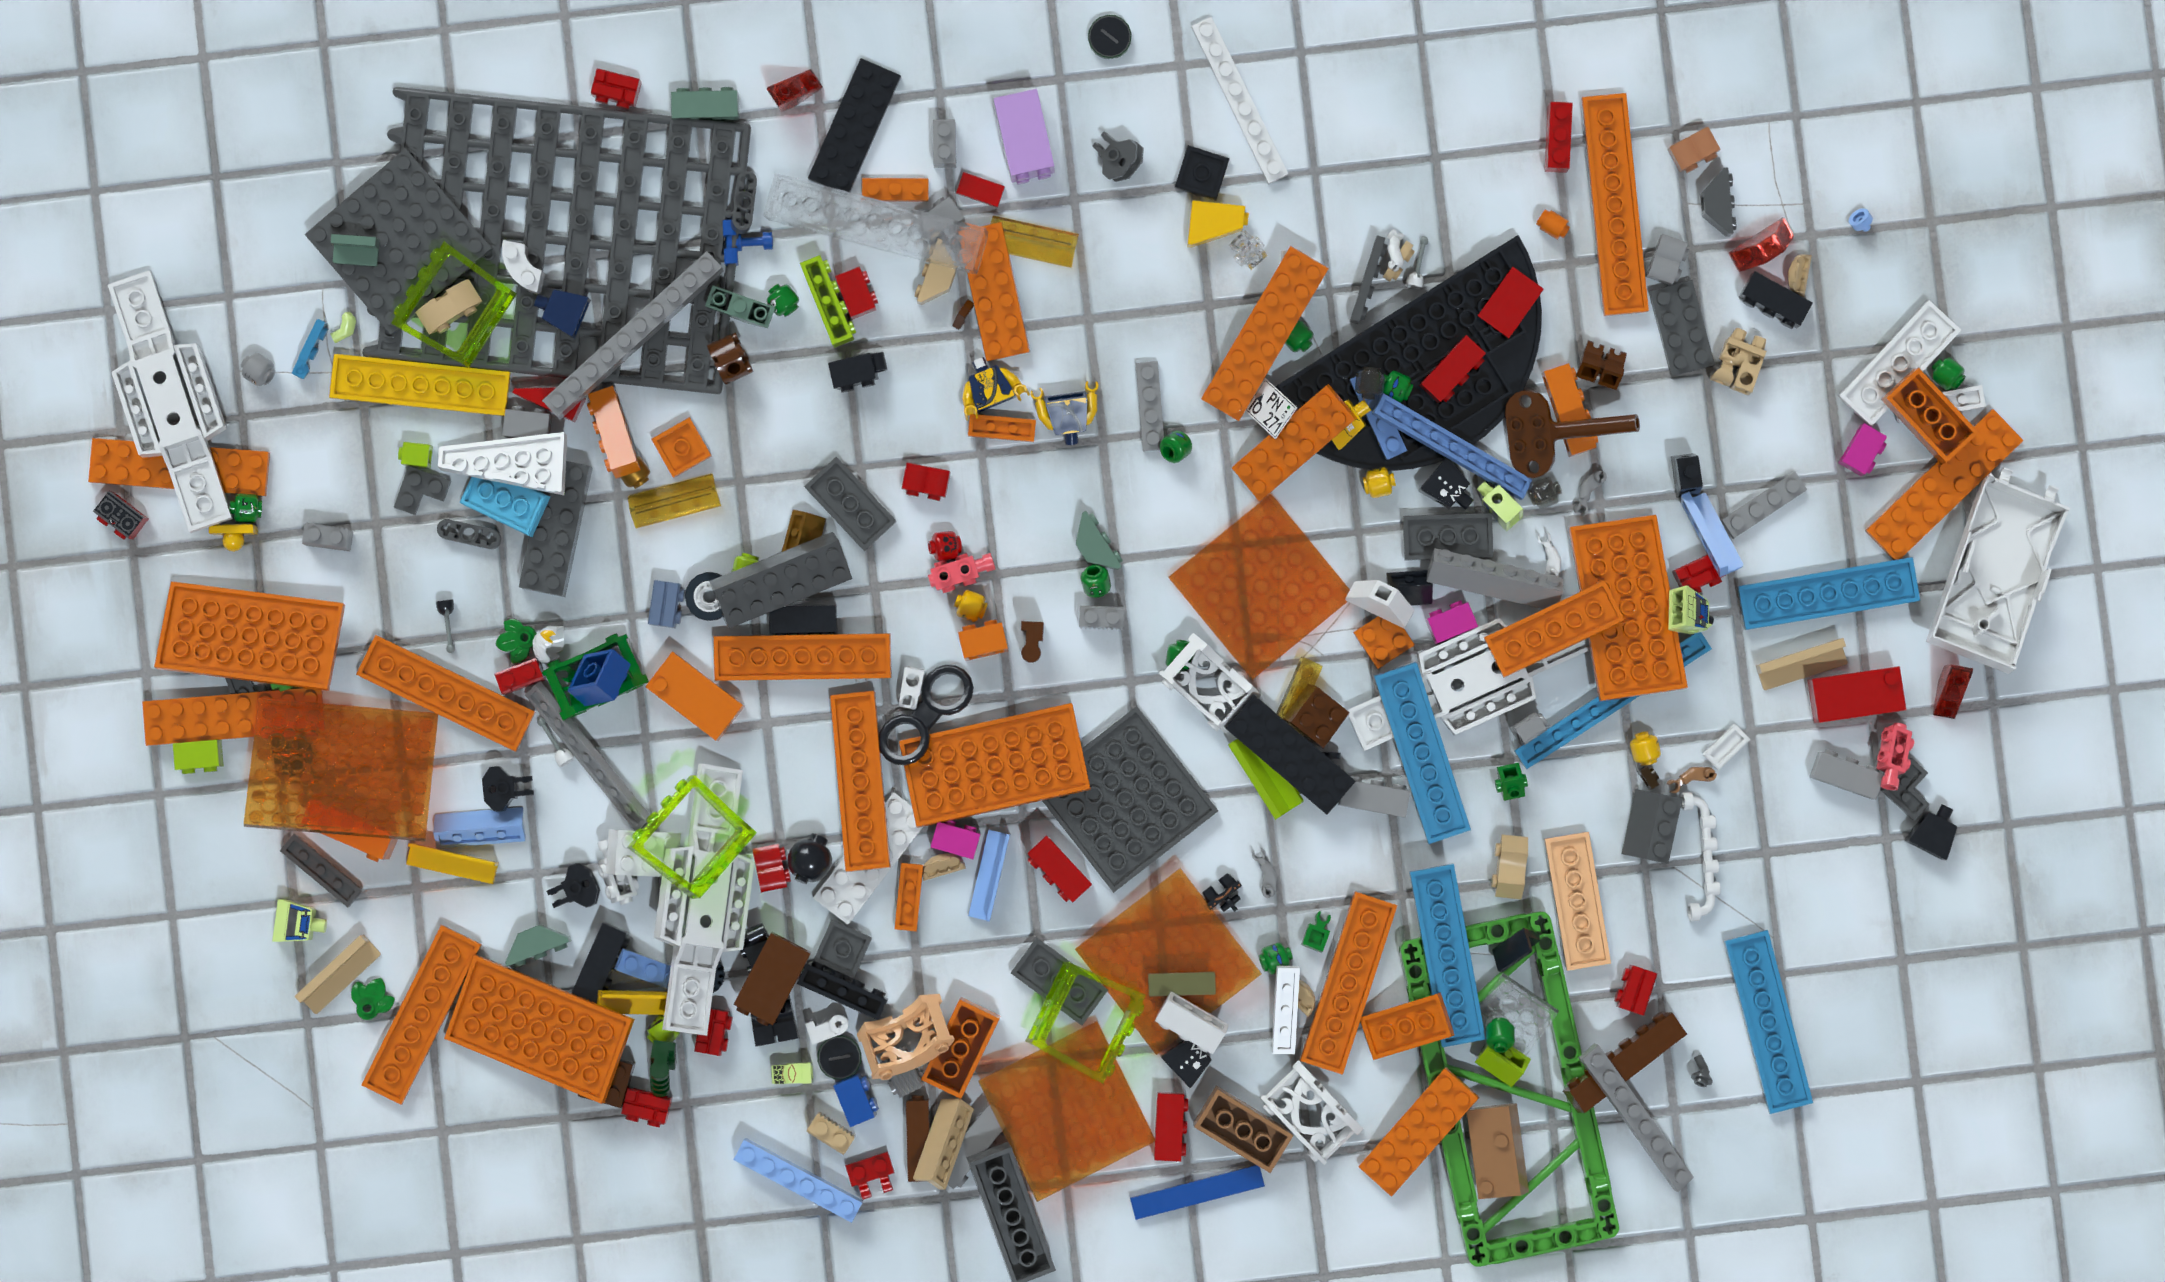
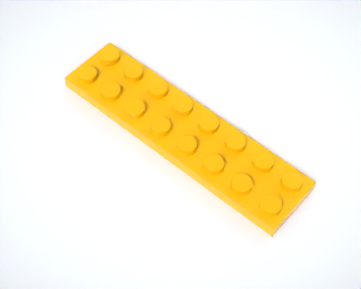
[329,354,511,416]

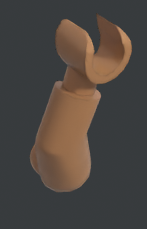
[1667,767,1717,793]

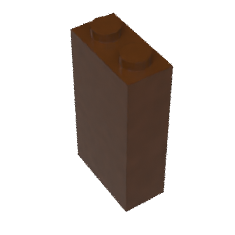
[733,932,812,1026]

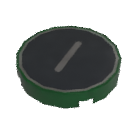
[1088,15,1132,59]
[817,1035,862,1080]

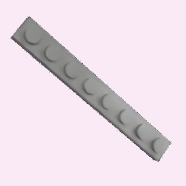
[525,681,652,831]
[1578,1043,1694,1192]

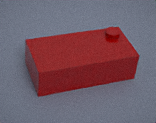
[1807,666,1907,723]

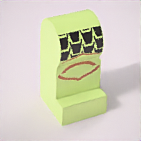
[771,1062,813,1084]

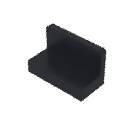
[1386,570,1433,606]
[1492,928,1541,972]

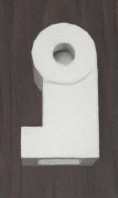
[899,666,925,710]
[805,1014,849,1045]

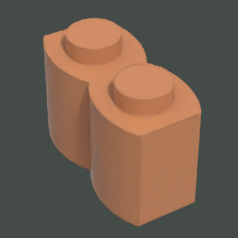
[1667,127,1721,173]

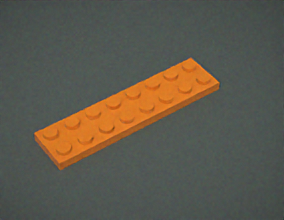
[1201,246,1329,421]
[1865,409,2024,560]
[88,438,270,496]
[714,633,892,681]
[356,635,536,752]
[142,688,326,746]
[830,691,891,872]
[1300,891,1398,1075]
[362,925,482,1105]

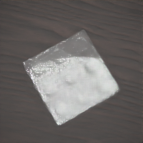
[1480,973,1559,1056]

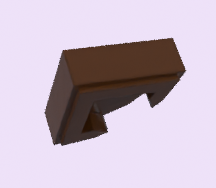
[952,299,974,330]

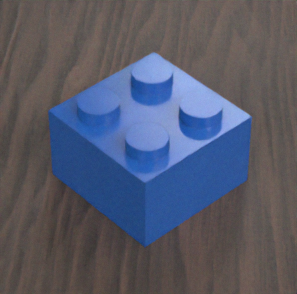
[567,649,631,706]
[833,1073,879,1127]

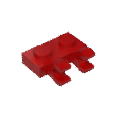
[845,1152,895,1200]

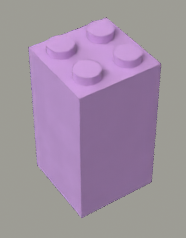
[994,89,1055,185]

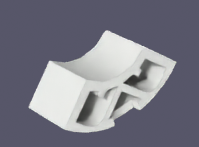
[502,240,545,295]

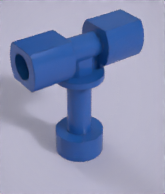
[723,220,773,266]

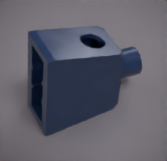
[534,290,591,339]

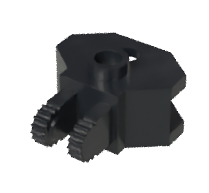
[482,766,534,812]
[546,863,600,908]

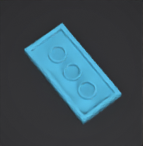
[460,477,550,537]

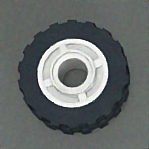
[685,572,722,621]

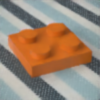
[651,417,712,478]
[1353,616,1414,669]

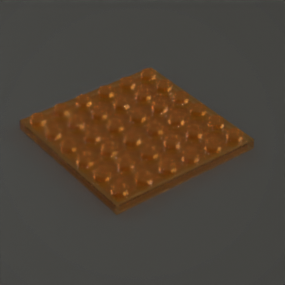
[1168,494,1350,680]
[1075,867,1262,1055]
[978,1021,1155,1202]

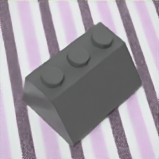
[1621,789,1682,864]

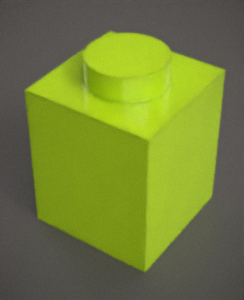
[398,442,433,468]

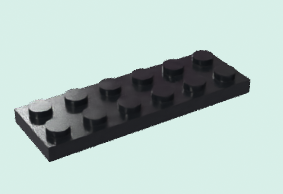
[808,58,901,197]
[1225,695,1356,815]

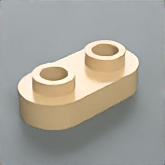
[1383,240,1415,282]

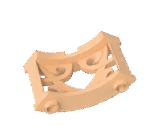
[857,994,955,1080]

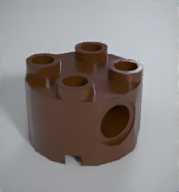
[707,332,754,385]

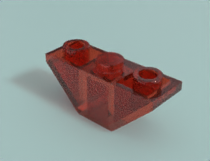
[767,69,823,112]
[1729,217,1794,272]
[1933,664,1973,719]

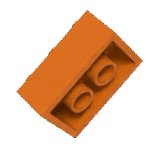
[958,619,1009,661]

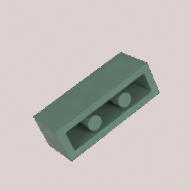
[671,87,740,121]

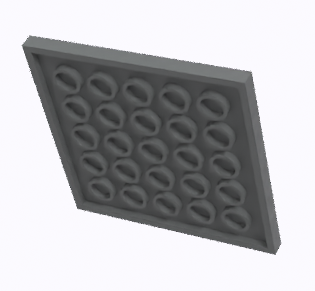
[304,148,493,335]
[1042,706,1218,893]

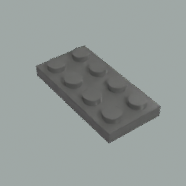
[1649,280,1715,377]
[804,457,897,552]
[1403,513,1493,561]
[1011,937,1108,1025]

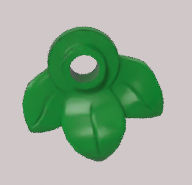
[495,619,537,663]
[351,978,395,1020]

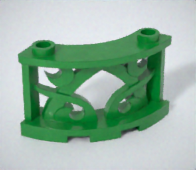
[542,633,649,721]

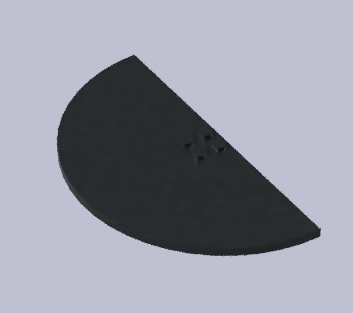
[1257,235,1542,471]

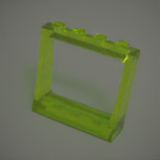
[391,241,517,368]
[627,775,757,899]
[1025,961,1146,1084]

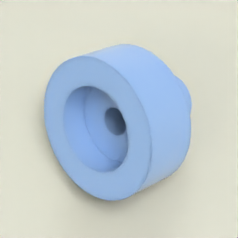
[1849,208,1873,232]

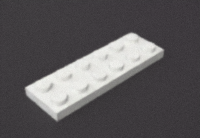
[1838,300,1961,427]
[813,792,923,925]

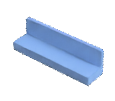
[1681,492,1743,577]
[433,807,526,849]
[968,830,1010,922]

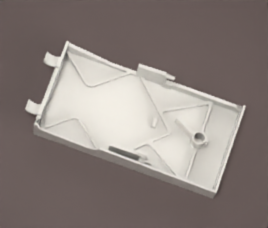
[1926,467,2070,674]

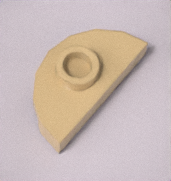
[1788,254,1812,297]
[922,853,966,881]
[1298,980,1316,1017]

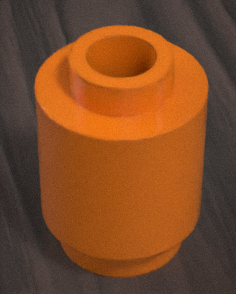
[1536,209,1570,240]

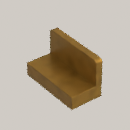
[782,510,826,552]

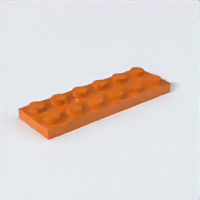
[958,222,1030,361]
[1232,384,1357,501]
[1484,580,1625,678]
[1358,1067,1480,1197]

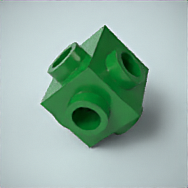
[1495,763,1528,801]

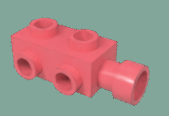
[928,553,996,593]
[1877,723,1914,790]

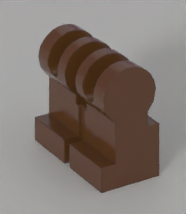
[1576,340,1627,390]
[1021,621,1044,663]

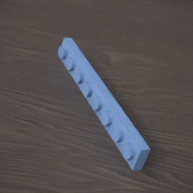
[1371,393,1532,500]

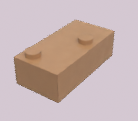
[1193,1085,1294,1173]
[1467,1103,1529,1199]

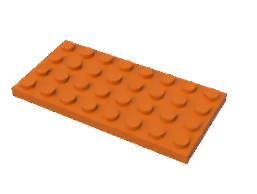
[1569,515,1688,702]
[154,581,345,691]
[899,703,1091,828]
[444,955,635,1104]

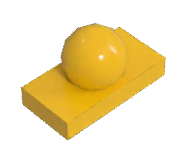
[209,524,258,552]

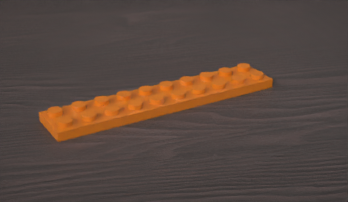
[1581,93,1649,316]

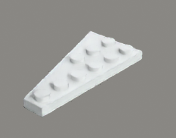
[438,432,567,495]

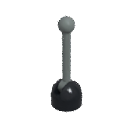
[436,599,455,653]

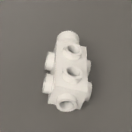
[597,839,639,905]

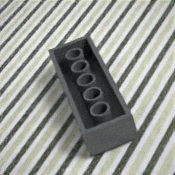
[519,461,593,597]
[709,532,852,628]
[966,1142,1056,1282]

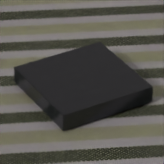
[1174,145,1230,201]

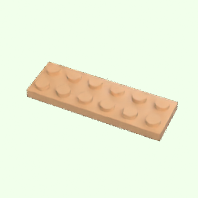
[1544,832,1611,971]

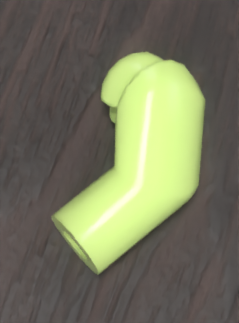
[330,312,356,343]

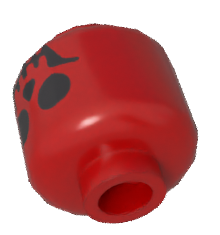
[928,531,962,561]

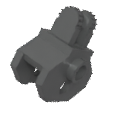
[1092,131,1144,182]

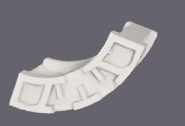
[1159,633,1261,734]
[1261,1060,1363,1165]

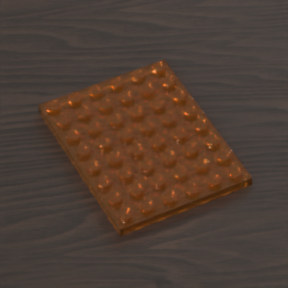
[243,698,438,841]

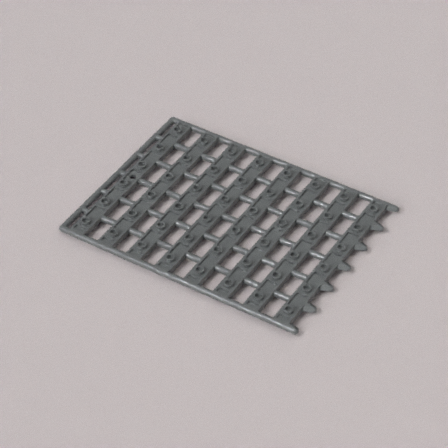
[362,87,751,394]

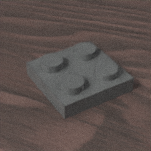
[813,920,872,978]

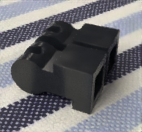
[751,998,800,1047]

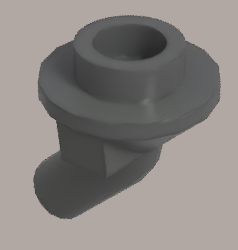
[1691,1054,1713,1087]

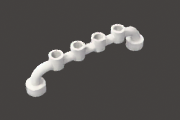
[1680,792,1720,921]

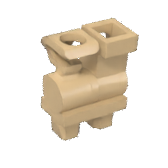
[1710,328,1767,395]

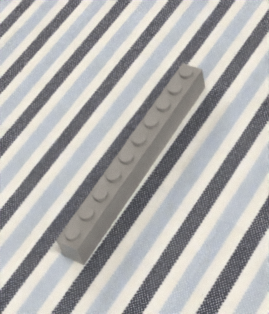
[542,251,724,420]

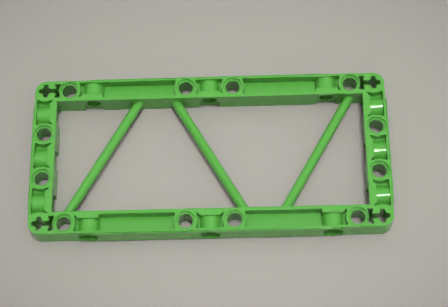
[1399,911,1619,1267]

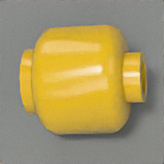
[1362,467,1396,498]
[953,590,988,622]
[1630,731,1661,766]

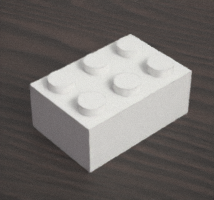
[606,829,681,877]

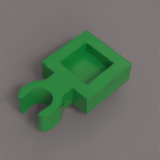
[1301,911,1331,953]

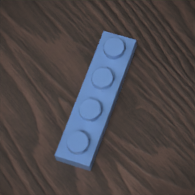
[1349,370,1407,460]

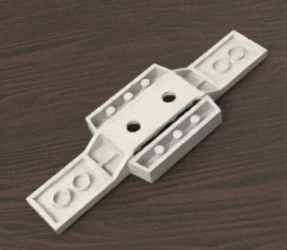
[108,270,233,533]
[1347,618,1590,751]
[654,764,755,1036]

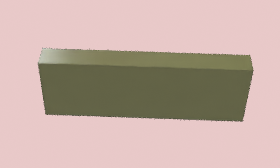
[1148,971,1216,996]

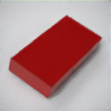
[956,172,1005,208]

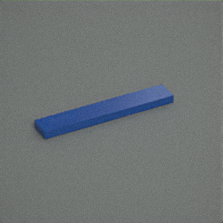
[1130,1165,1265,1220]

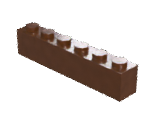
[1563,1011,1687,1113]

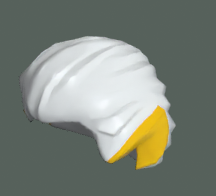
[533,626,565,663]

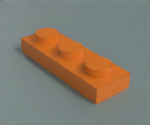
[862,178,929,202]
[968,414,1036,442]
[895,863,923,931]

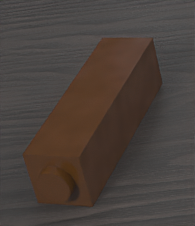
[906,1095,930,1182]

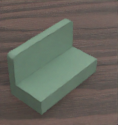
[331,234,380,267]

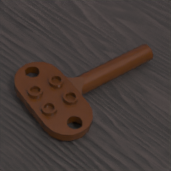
[1505,390,1640,478]

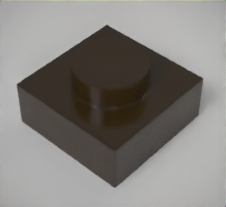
[1637,766,1659,790]

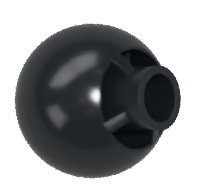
[788,833,832,884]

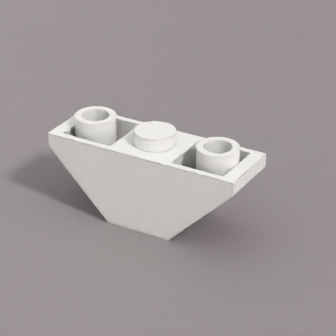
[1345,580,1414,629]

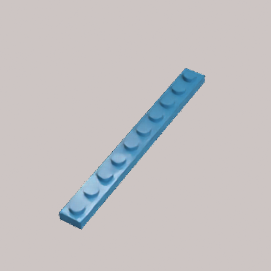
[1514,632,1712,769]

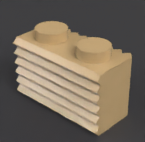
[806,1112,856,1155]

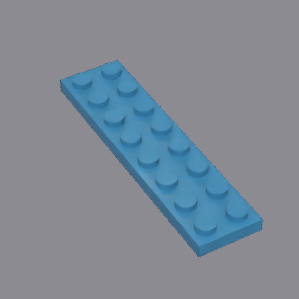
[1737,557,1920,630]
[1374,662,1471,844]
[1409,863,1486,1048]
[1724,930,1813,1114]

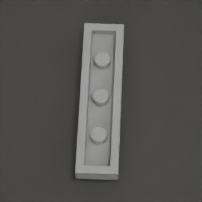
[1136,361,1164,451]
[1721,472,1807,539]

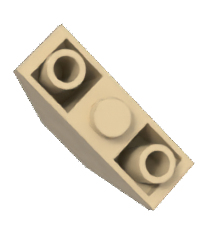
[914,238,957,305]

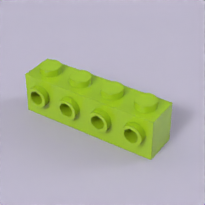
[800,255,856,348]

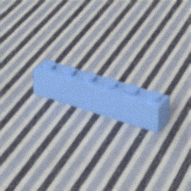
[733,1138,864,1223]

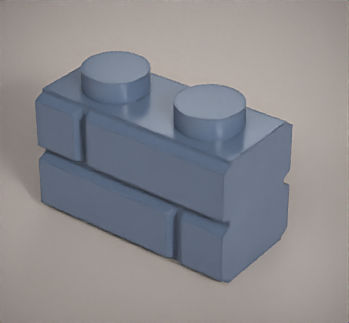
[648,580,685,628]

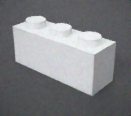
[1155,992,1229,1054]

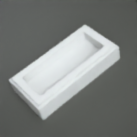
[1702,724,1751,770]

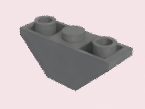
[1700,168,1737,237]

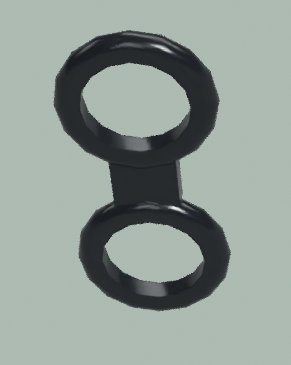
[879,665,974,766]

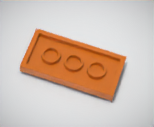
[1360,992,1455,1060]

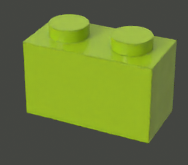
[173,740,224,774]
[1475,1044,1531,1088]

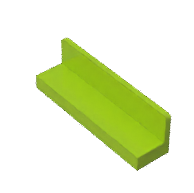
[1228,739,1304,820]

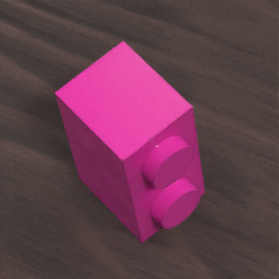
[1838,423,1887,476]
[1426,600,1478,644]
[931,821,981,859]

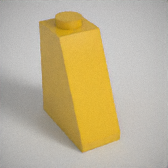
[1187,200,1249,248]

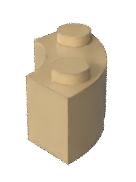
[415,279,482,335]
[1491,834,1528,900]

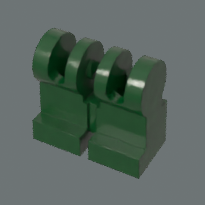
[650,1040,677,1097]

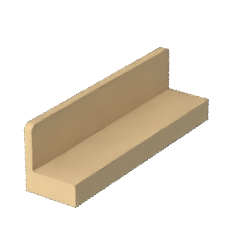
[1756,638,1848,690]
[294,935,381,1014]
[913,1099,974,1190]

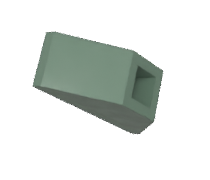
[705,285,775,328]
[1076,511,1123,570]
[505,925,572,969]

